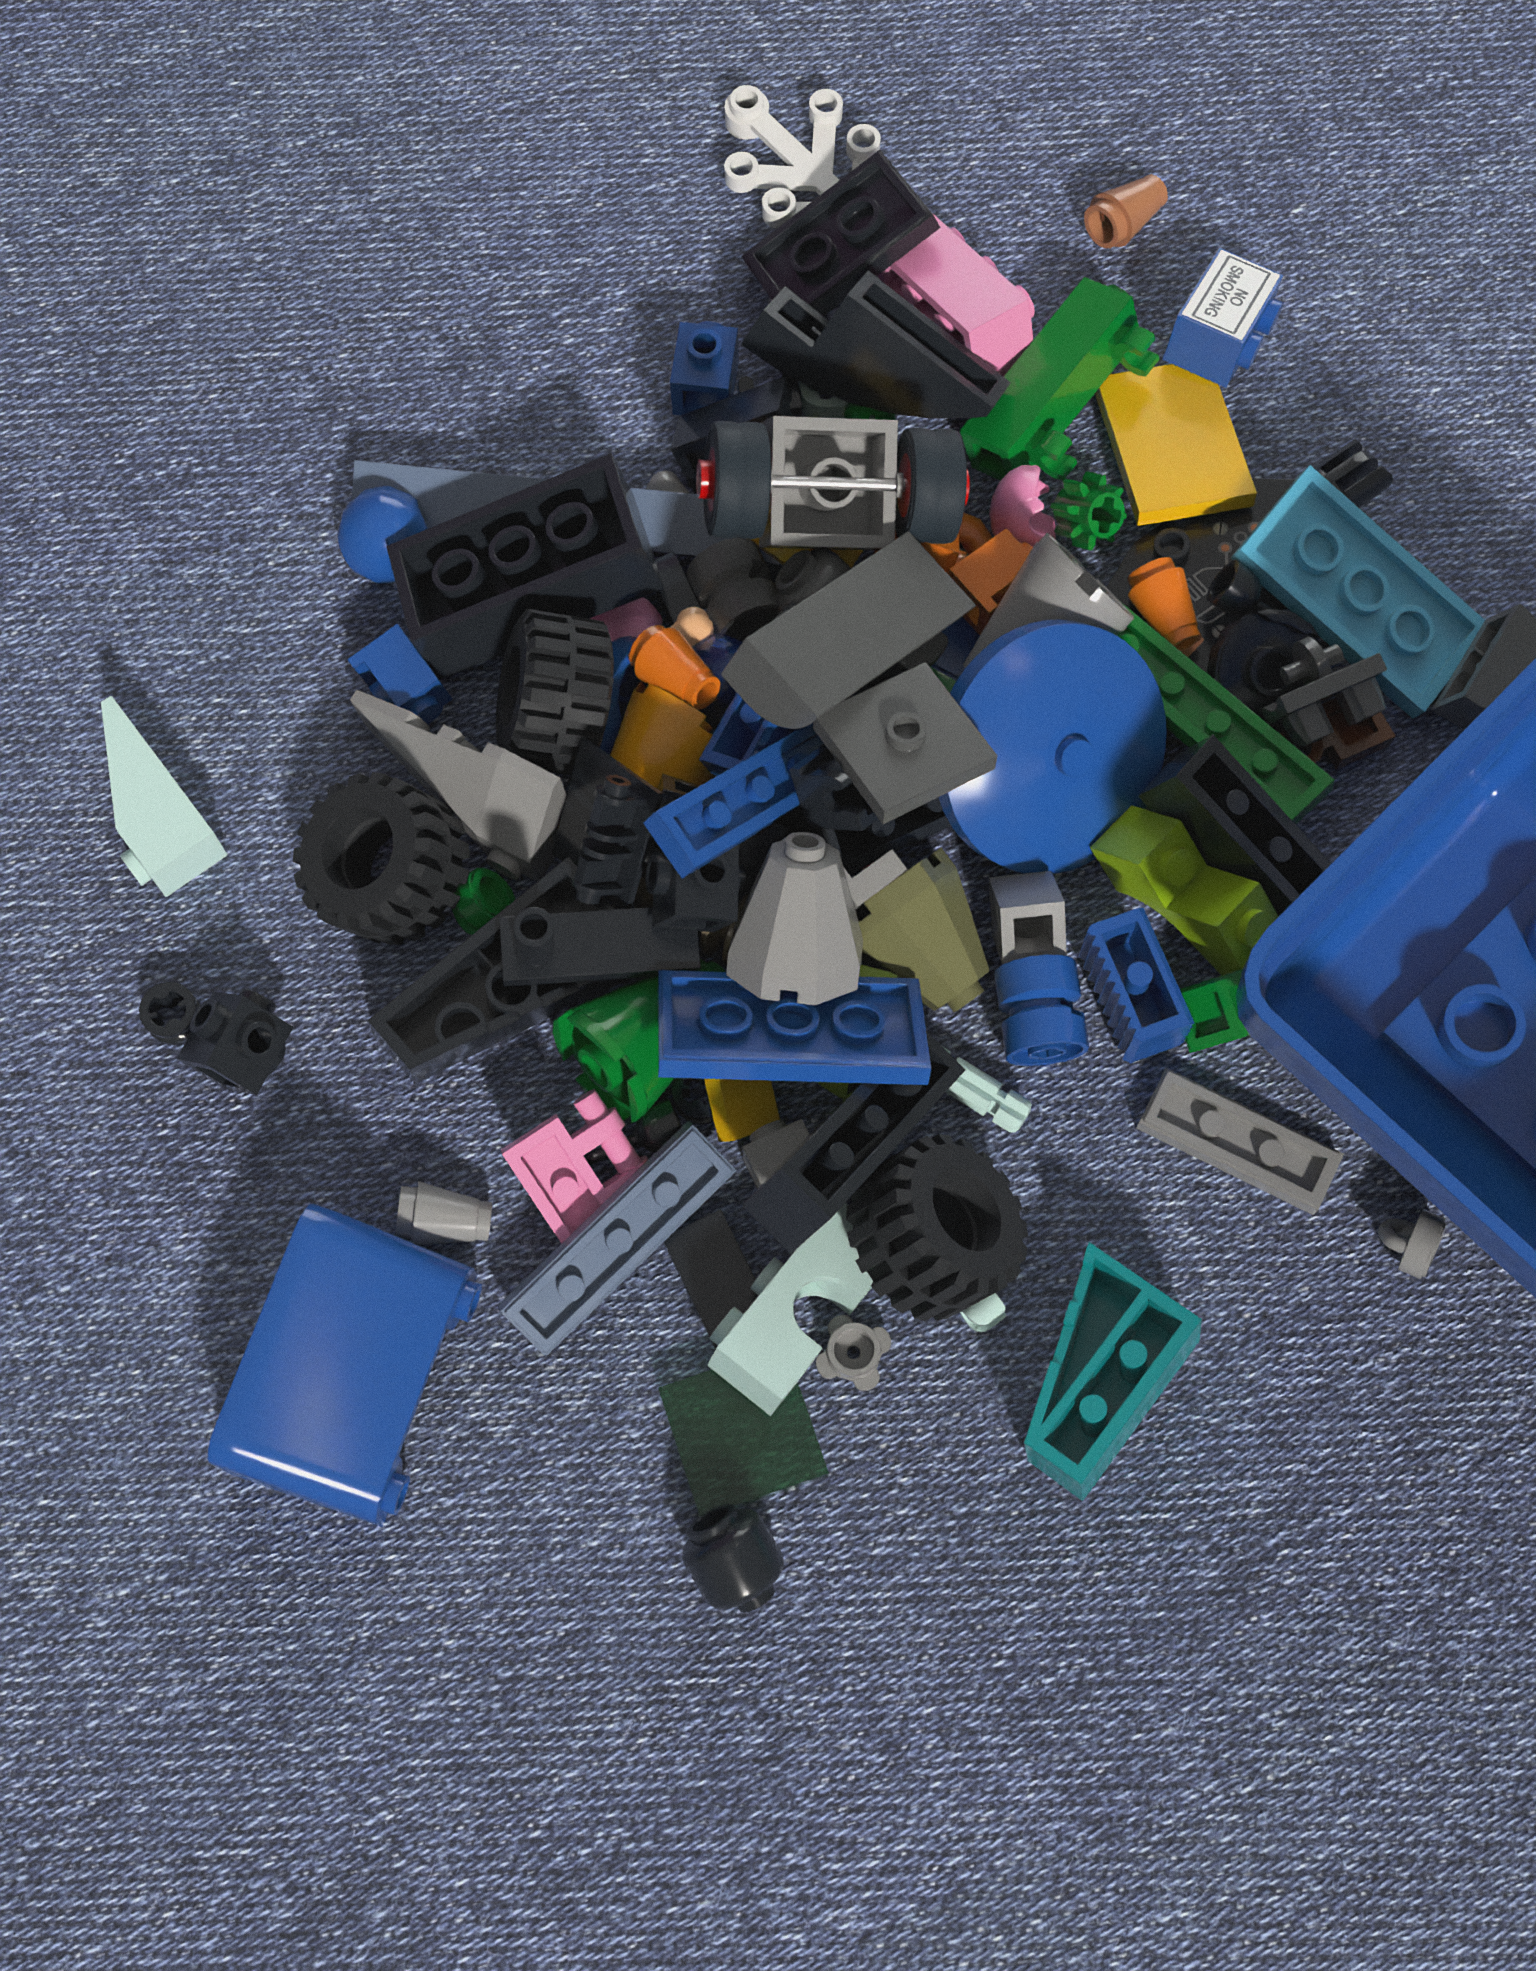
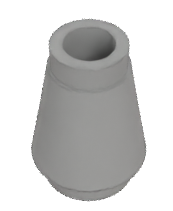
[395,1181,492,1246]

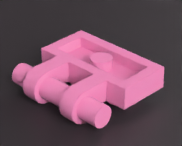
[501,1089,648,1244]

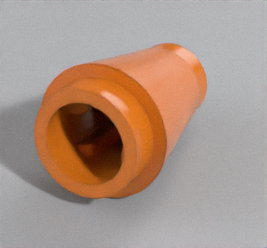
[1127,557,1202,651]
[629,625,721,710]

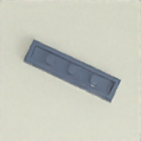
[498,1121,737,1357]

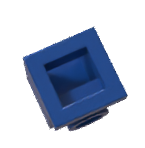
[347,624,453,725]

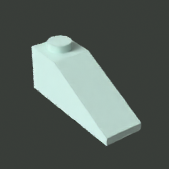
[101,696,228,897]

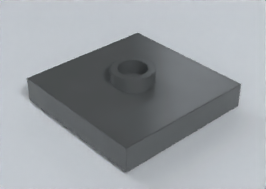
[813,662,998,824]

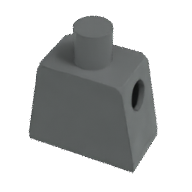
[1431,604,1536,730]

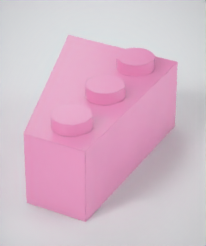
[878,213,1035,377]

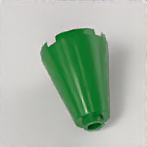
[552,959,725,1123]

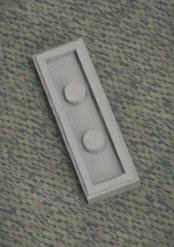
[1136,1068,1344,1215]

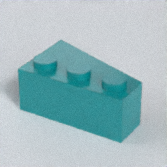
[1024,1242,1202,1501]

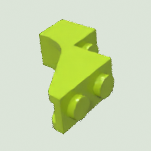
[1090,805,1279,975]

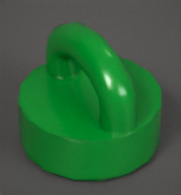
[451,868,515,936]

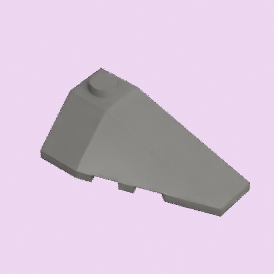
[350,690,567,882]

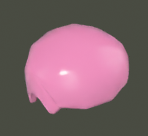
[989,465,1056,547]

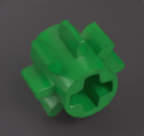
[1050,471,1127,550]

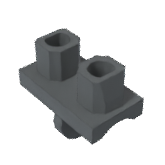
[1261,637,1387,749]

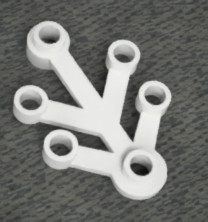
[724,85,881,229]

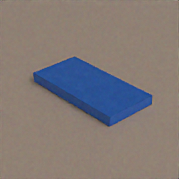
[657,970,931,1085]

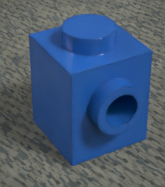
[670,321,739,415]

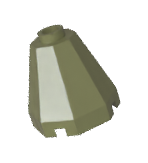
[856,847,989,1013]

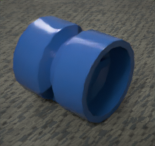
[994,954,1089,1066]

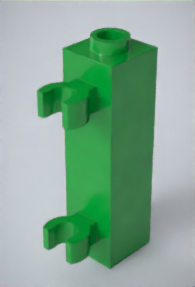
[960,277,1160,481]

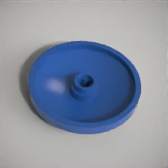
[938,619,1167,874]

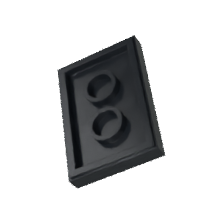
[741,150,941,316]

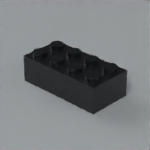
[386,453,664,680]

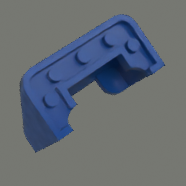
[207,1203,482,1527]

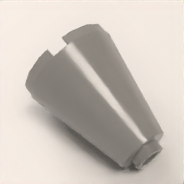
[963,533,1135,668]

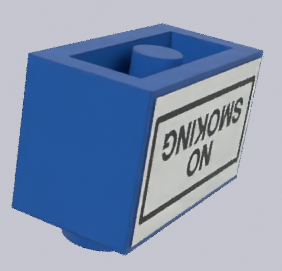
[1162,248,1284,388]

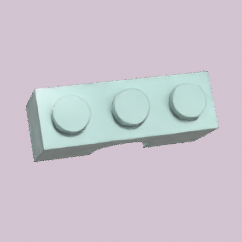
[707,1203,873,1416]

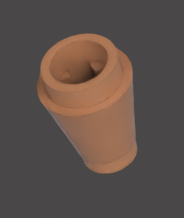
[1084,174,1168,248]

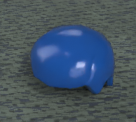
[337,485,429,584]

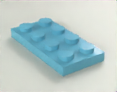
[1231,465,1485,719]

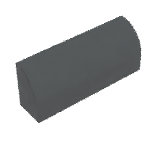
[721,531,976,729]

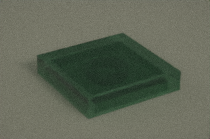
[658,1370,829,1516]

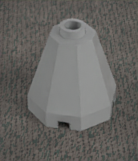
[726,832,863,1005]

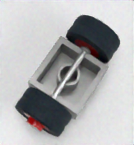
[696,416,970,551]

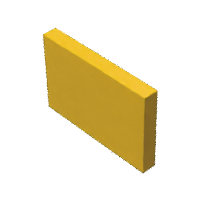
[1095,364,1257,526]

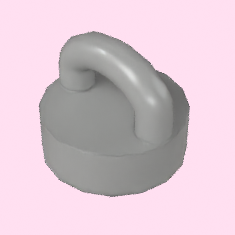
[1378,1209,1448,1279]

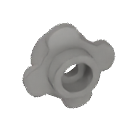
[816,1315,891,1391]

